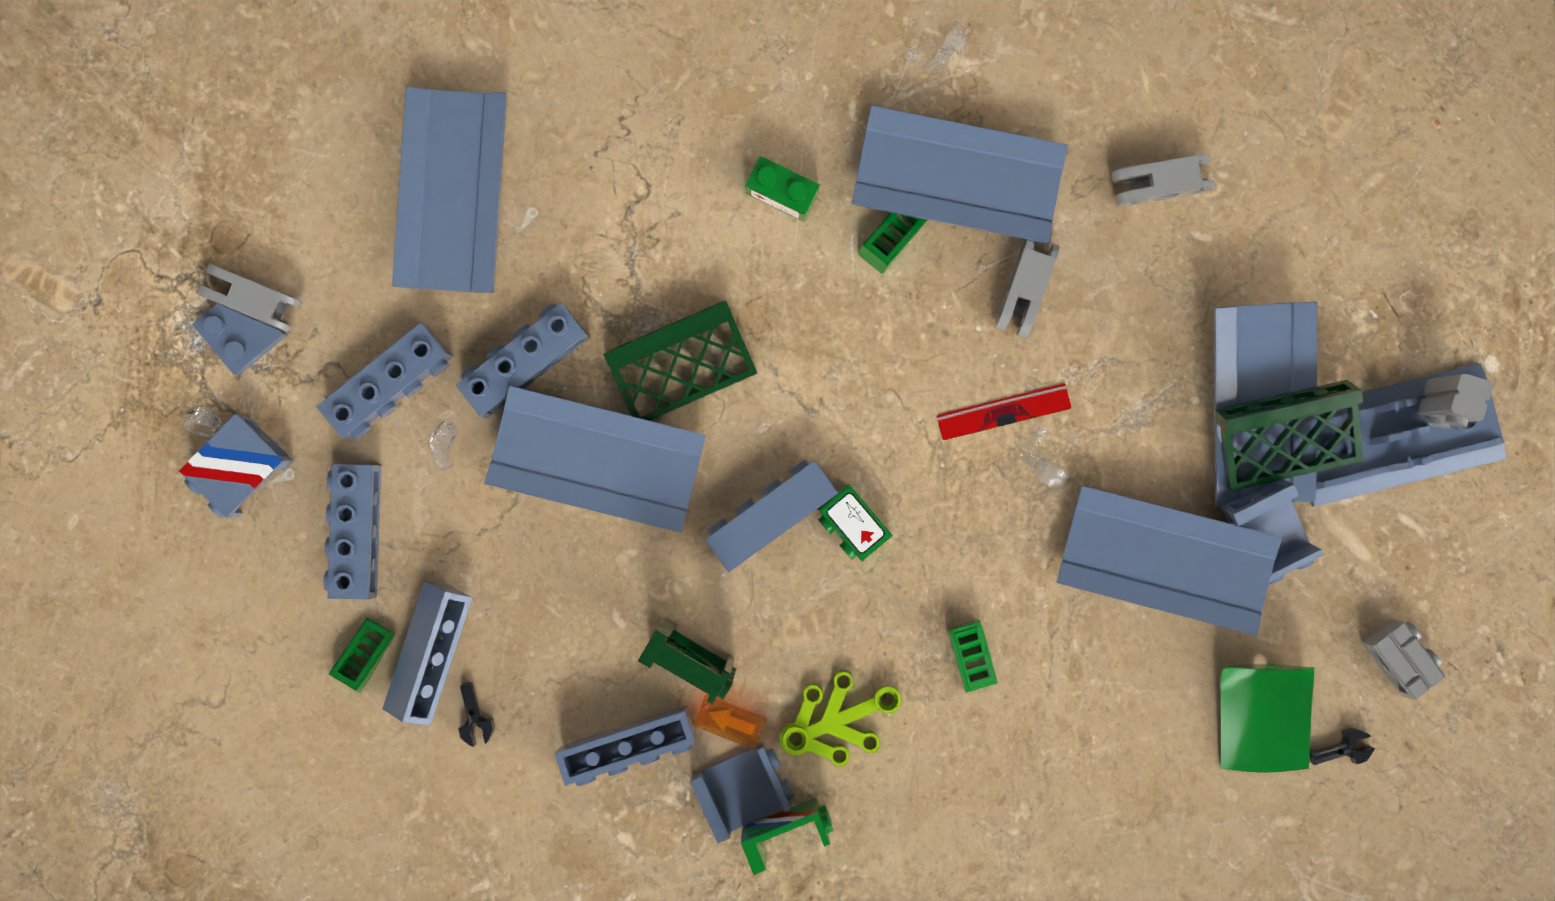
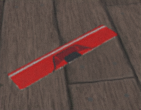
[937,384,1071,440]

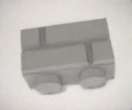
[1417,373,1494,429]
[1362,619,1445,700]

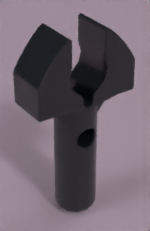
[458,682,495,747]
[1310,728,1375,765]

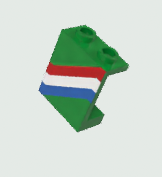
[741,798,834,875]

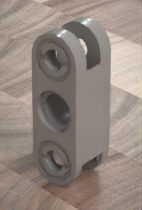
[1111,154,1216,207]
[995,239,1060,339]
[196,263,302,332]

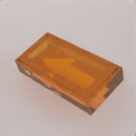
[693,694,768,750]

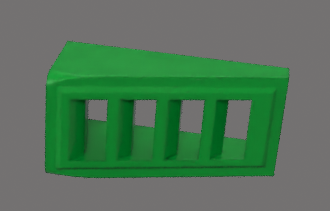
[858,212,927,274]
[328,617,396,693]
[946,619,998,693]

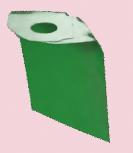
[1220,664,1314,773]

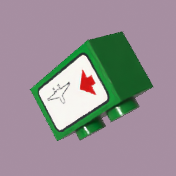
[745,156,820,222]
[817,484,893,562]

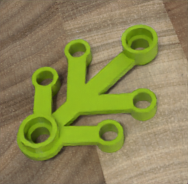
[779,670,901,767]

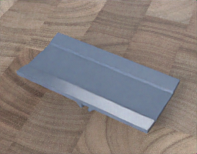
[392,86,507,293]
[851,105,1068,244]
[1214,302,1318,508]
[1311,363,1506,507]
[484,386,706,533]
[1056,486,1282,636]

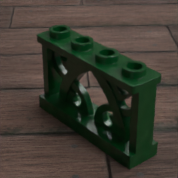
[638,618,737,705]

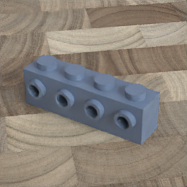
[456,303,590,418]
[316,322,453,439]
[705,460,838,572]
[323,464,381,600]
[382,581,473,726]
[555,705,697,786]

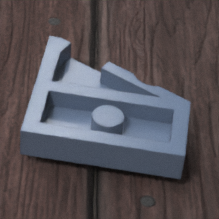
[192,303,287,376]

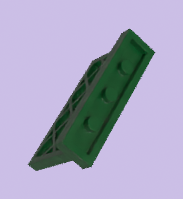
[603,300,758,421]
[1215,380,1363,491]

